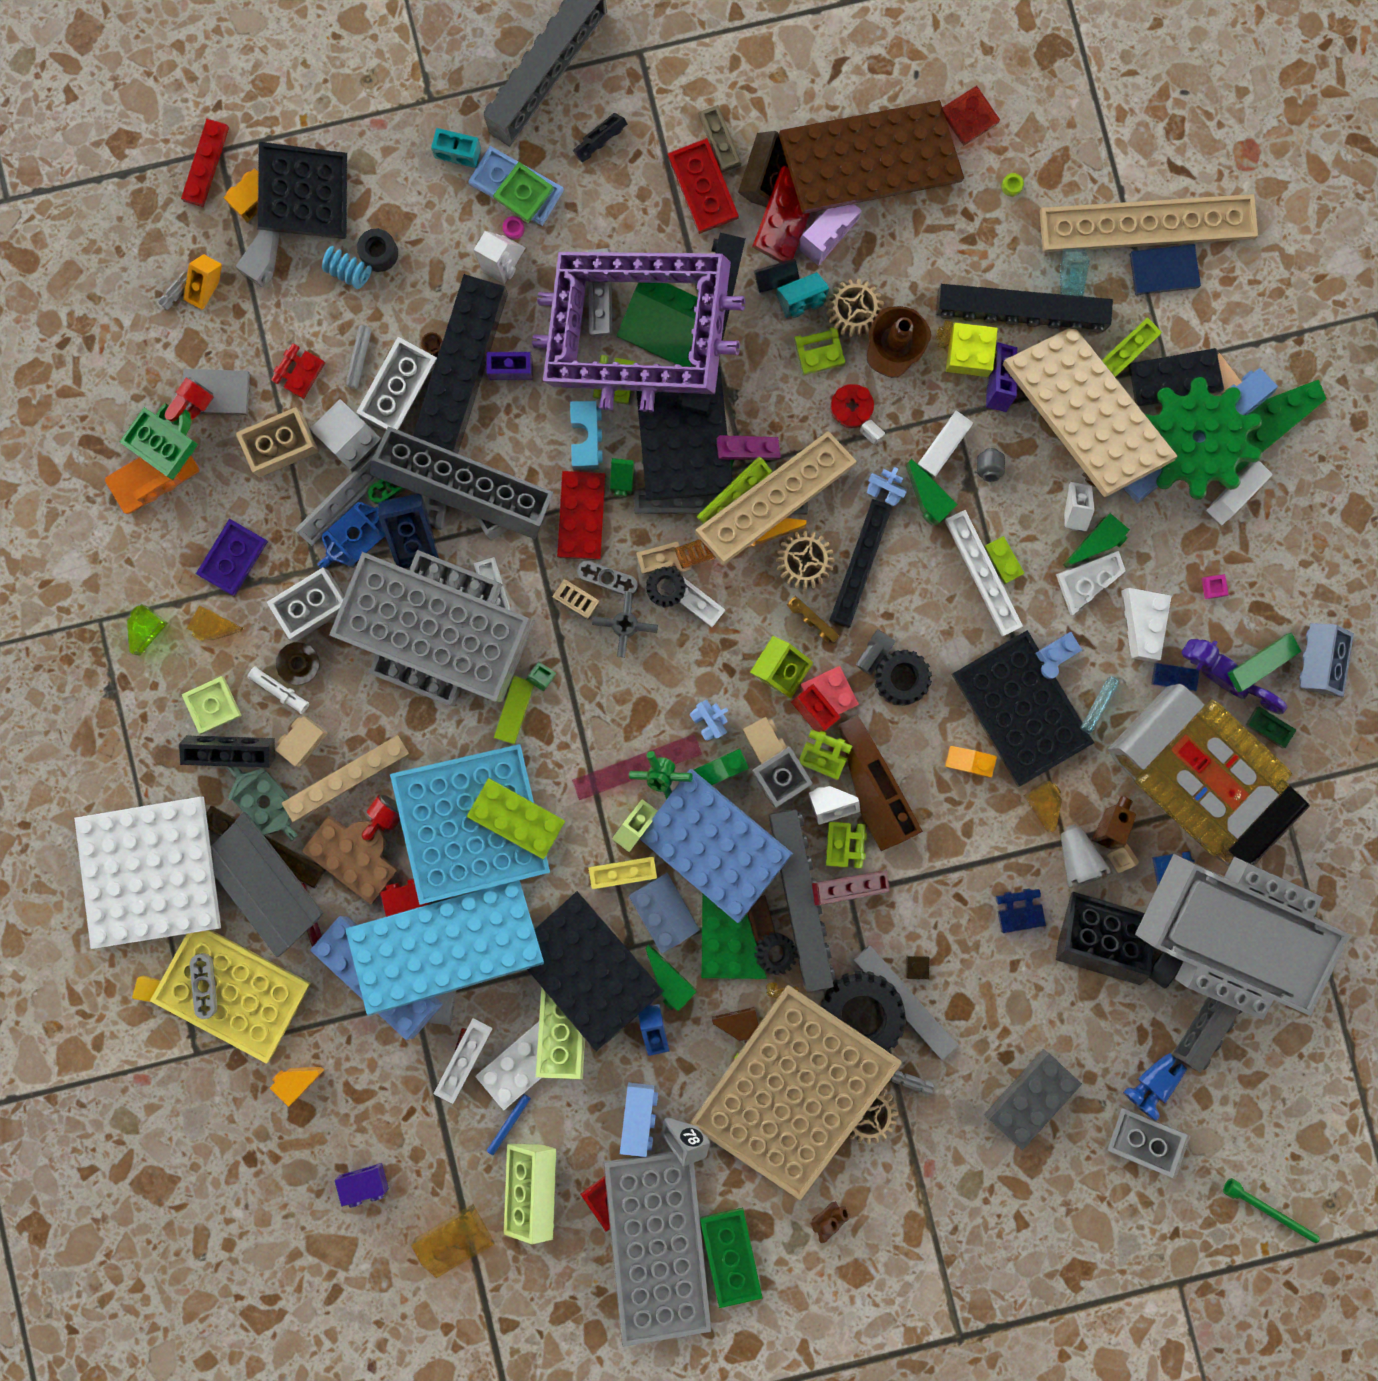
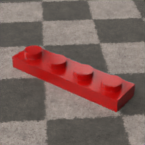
[181,118,229,207]

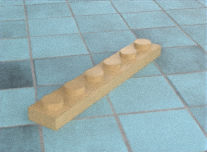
[282,735,409,822]

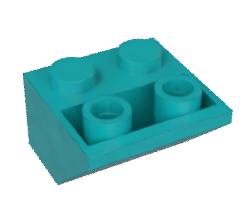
[776,272,829,318]

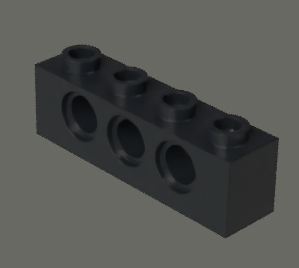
[179,735,275,768]

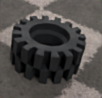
[646,567,686,608]
[754,932,798,975]

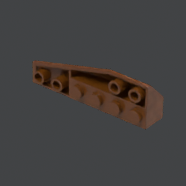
[838,715,923,851]

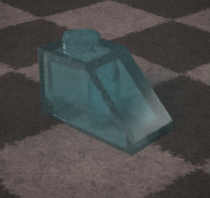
[1060,249,1090,296]

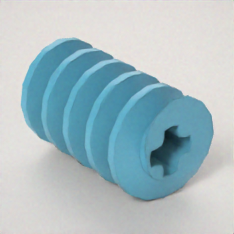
[322,246,372,289]

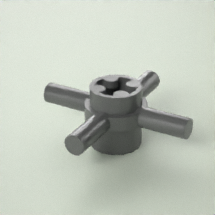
[592,592,658,658]

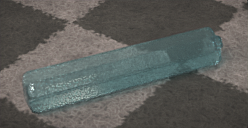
[1081,676,1120,734]

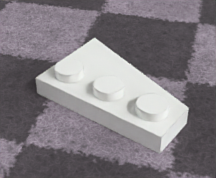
[1056,551,1126,615]

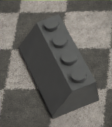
[1172,997,1243,1073]

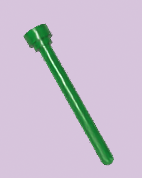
[1223,1178,1320,1243]

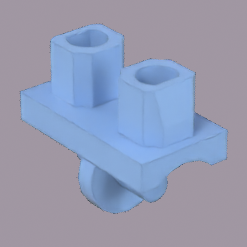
[867,467,907,506]
[690,700,729,741]

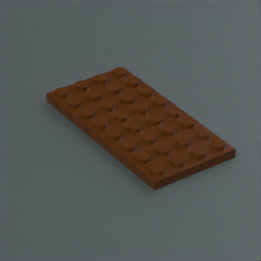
[779,100,964,214]

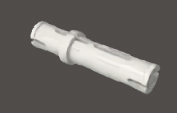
[247,667,309,714]

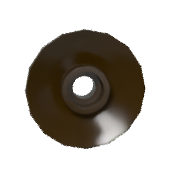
[276,642,320,685]

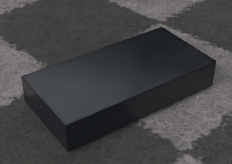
[753,259,800,293]

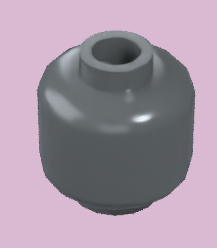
[977,448,1005,482]

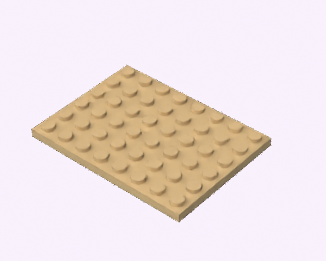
[690,985,901,1201]

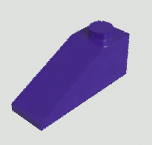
[986,342,1018,412]

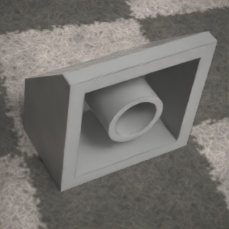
[752,746,813,807]

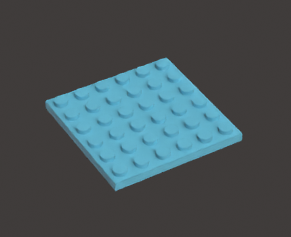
[390,744,550,904]

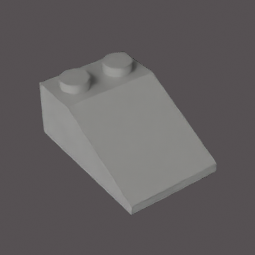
[310,399,382,472]
[1107,1108,1191,1178]

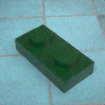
[1245,706,1296,749]

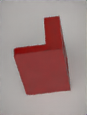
[791,684,841,732]

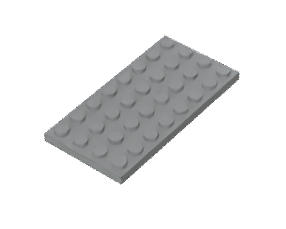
[603,1151,711,1347]

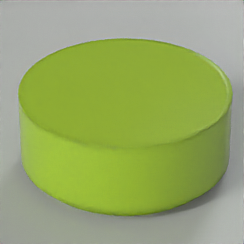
[1001,173,1024,197]

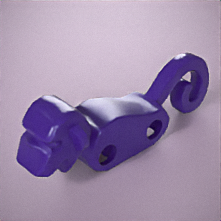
[1182,639,1287,715]

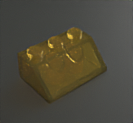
[411,1204,495,1278]

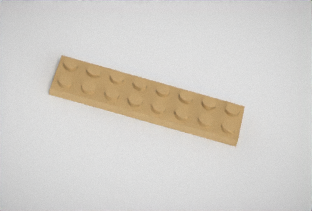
[695,431,857,565]

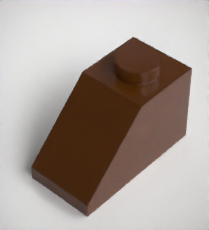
[712,1007,759,1043]

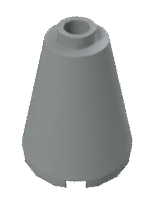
[1060,824,1111,888]

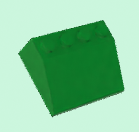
[616,282,698,367]

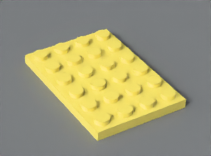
[150,930,311,1064]

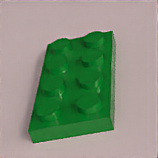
[700,1207,763,1308]

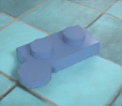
[1036,632,1082,679]

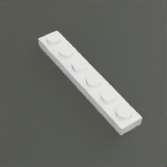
[945,510,1023,636]

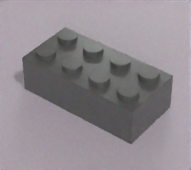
[984,1049,1082,1151]

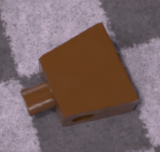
[1092,796,1136,850]

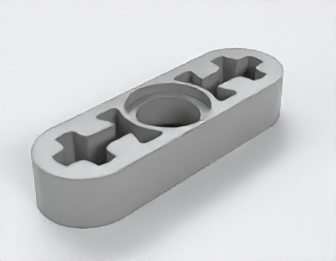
[577,561,638,595]
[190,953,217,1019]

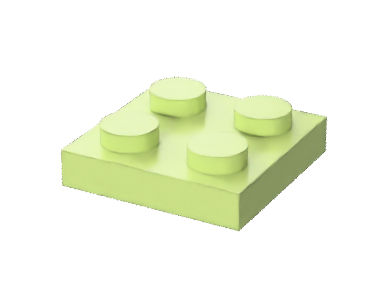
[181,676,242,734]

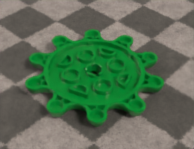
[1145,377,1262,500]

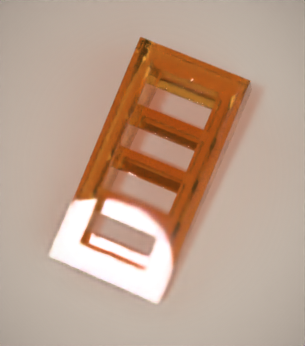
[674,539,716,569]

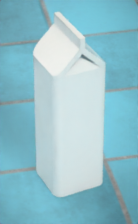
[918,411,973,479]
[1206,461,1273,526]

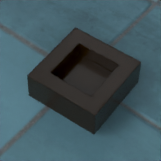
[906,956,930,979]

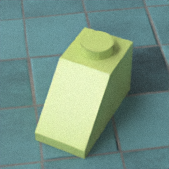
[612,799,658,852]

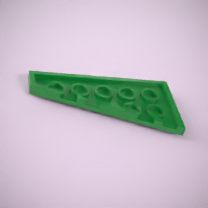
[1219,379,1327,486]
[701,893,767,979]

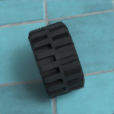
[874,650,932,706]

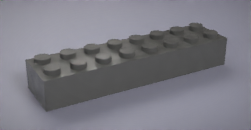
[484,0,607,147]
[370,426,554,539]
[768,809,836,992]

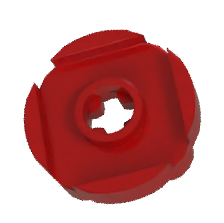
[830,384,874,428]

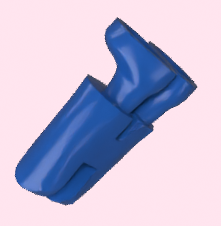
[1123,1053,1187,1122]

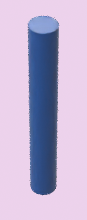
[486,1094,531,1155]

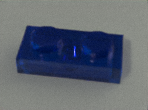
[1151,663,1200,692]

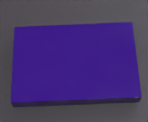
[196,518,268,597]

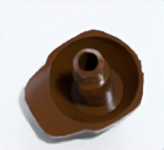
[867,306,932,378]

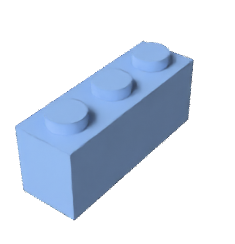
[620,1082,658,1157]

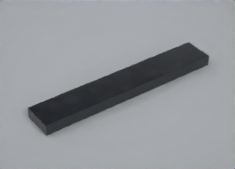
[829,499,893,628]

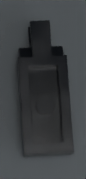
[573,113,628,163]

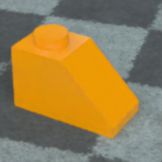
[183,254,222,310]
[945,746,997,778]
[270,1067,324,1107]

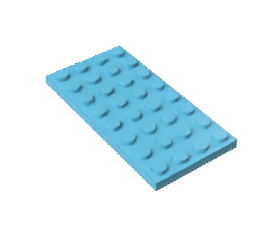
[345,880,544,1016]

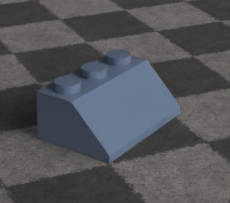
[1299,623,1354,697]
[629,873,700,954]

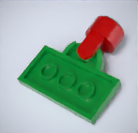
[119,377,214,480]

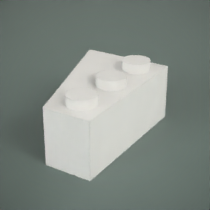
[474,231,525,284]
[1121,588,1171,662]

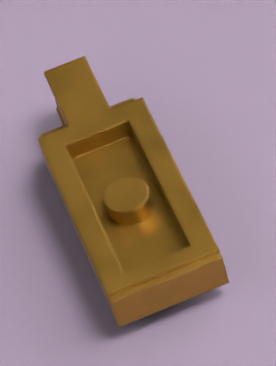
[787,595,839,643]

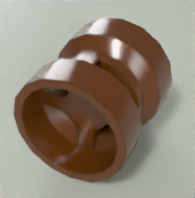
[421,332,443,357]

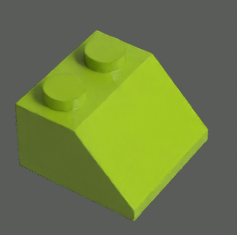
[750,636,814,699]

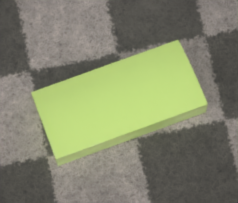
[536,987,585,1079]

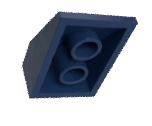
[378,493,440,568]

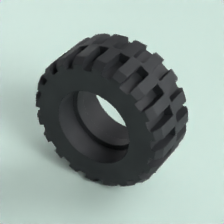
[820,971,906,1052]

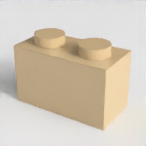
[275,716,328,767]
[742,717,787,764]

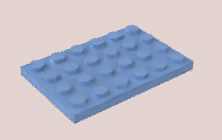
[640,769,793,923]

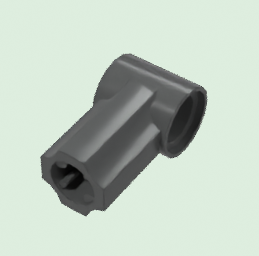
[856,629,896,675]

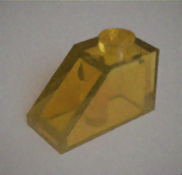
[186,605,243,641]
[1023,781,1062,833]

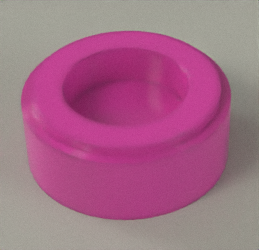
[503,216,525,240]

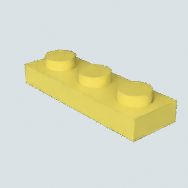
[588,856,657,889]

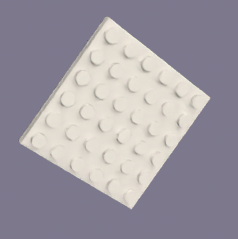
[75,797,221,949]

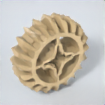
[826,279,884,338]
[775,531,835,590]
[849,1088,898,1144]

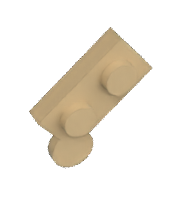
[636,542,692,575]

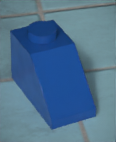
[639,1004,670,1056]

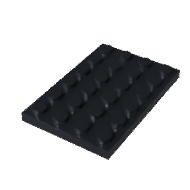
[636,366,732,501]
[951,630,1094,787]
[527,891,664,1052]

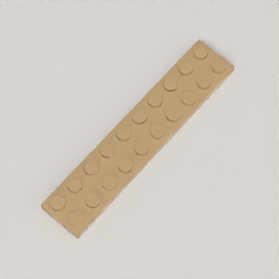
[1039,194,1258,253]

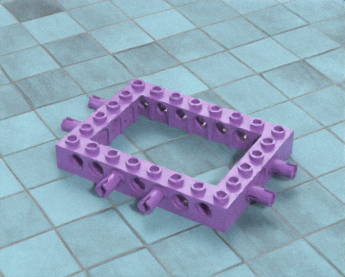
[532,252,745,412]

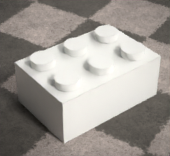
[267,568,345,642]

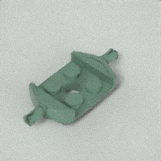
[227,766,299,841]

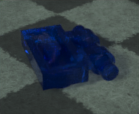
[996,888,1046,933]

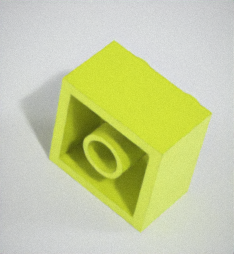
[946,323,998,377]

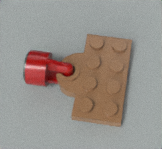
[302,795,400,905]

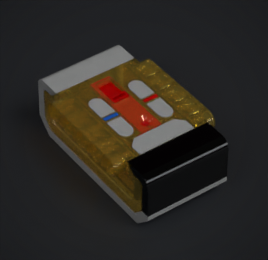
[1107,684,1310,866]

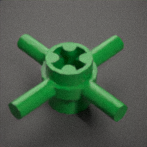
[629,751,693,800]

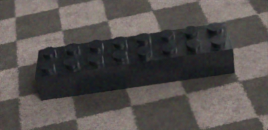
[413,274,508,454]

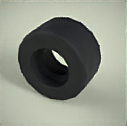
[357,228,398,272]
[1149,951,1183,989]

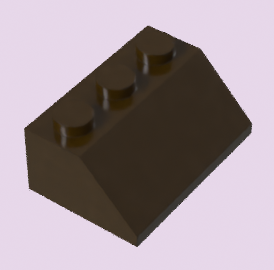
[738,131,789,207]

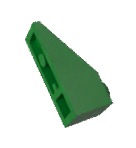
[906,459,958,526]
[1063,513,1130,567]
[694,748,749,785]
[645,944,697,1011]

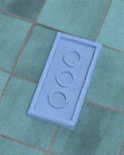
[468,146,564,226]

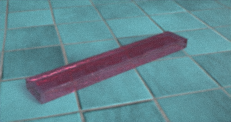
[572,734,702,800]

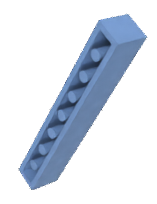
[1123,368,1278,504]

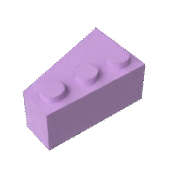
[799,204,862,266]

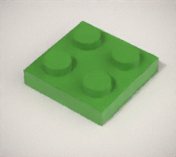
[493,162,554,223]

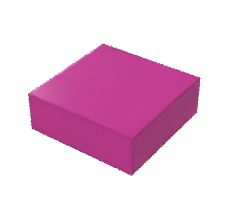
[1201,574,1229,599]

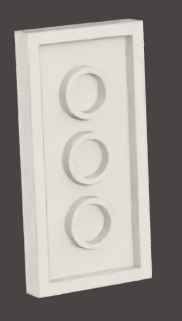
[475,1021,541,1111]

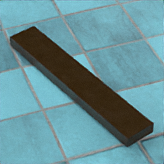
[206,806,326,888]

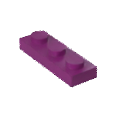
[716,435,781,460]

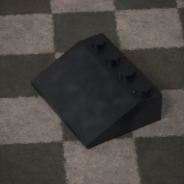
[1056,892,1154,985]

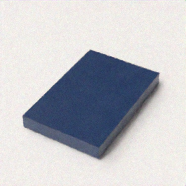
[1130,244,1201,295]

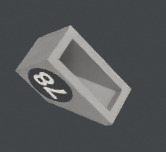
[661,1118,710,1167]

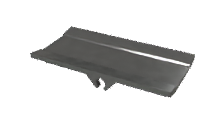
[210,812,324,957]

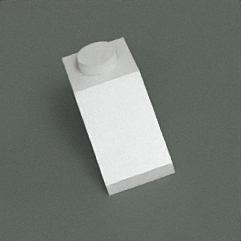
[1064,482,1094,531]
[809,786,860,825]

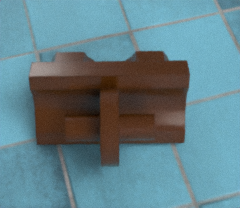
[810,1201,851,1243]

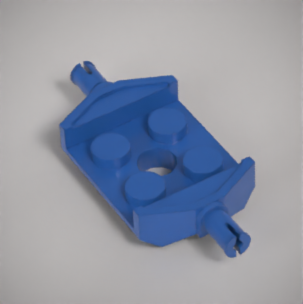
[317,499,389,568]

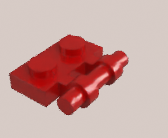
[271,343,325,399]

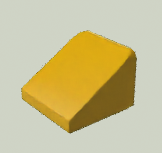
[132,975,161,1002]

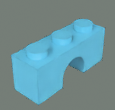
[570,401,603,470]

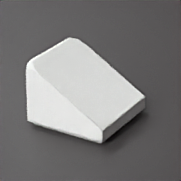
[860,420,885,445]

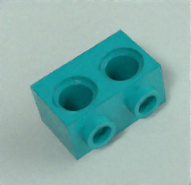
[431,128,481,168]

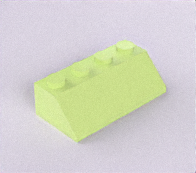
[504,1144,556,1244]

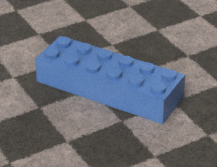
[310,916,443,1040]

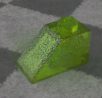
[127,604,168,656]

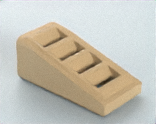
[552,579,600,621]

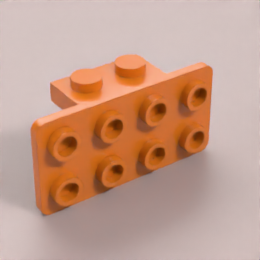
[105,455,200,514]

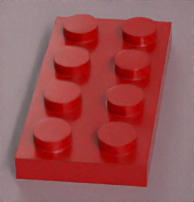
[668,138,739,234]
[752,167,810,263]
[557,471,606,560]

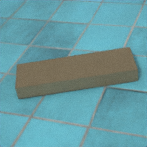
[698,105,741,173]

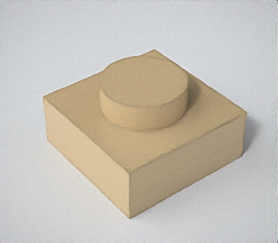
[1107,844,1139,873]

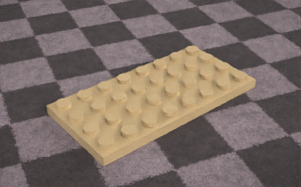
[1003,329,1177,498]

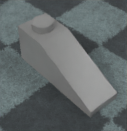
[235,230,280,288]

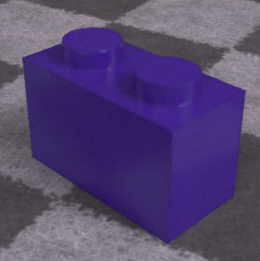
[487,352,533,380]
[334,1163,389,1208]

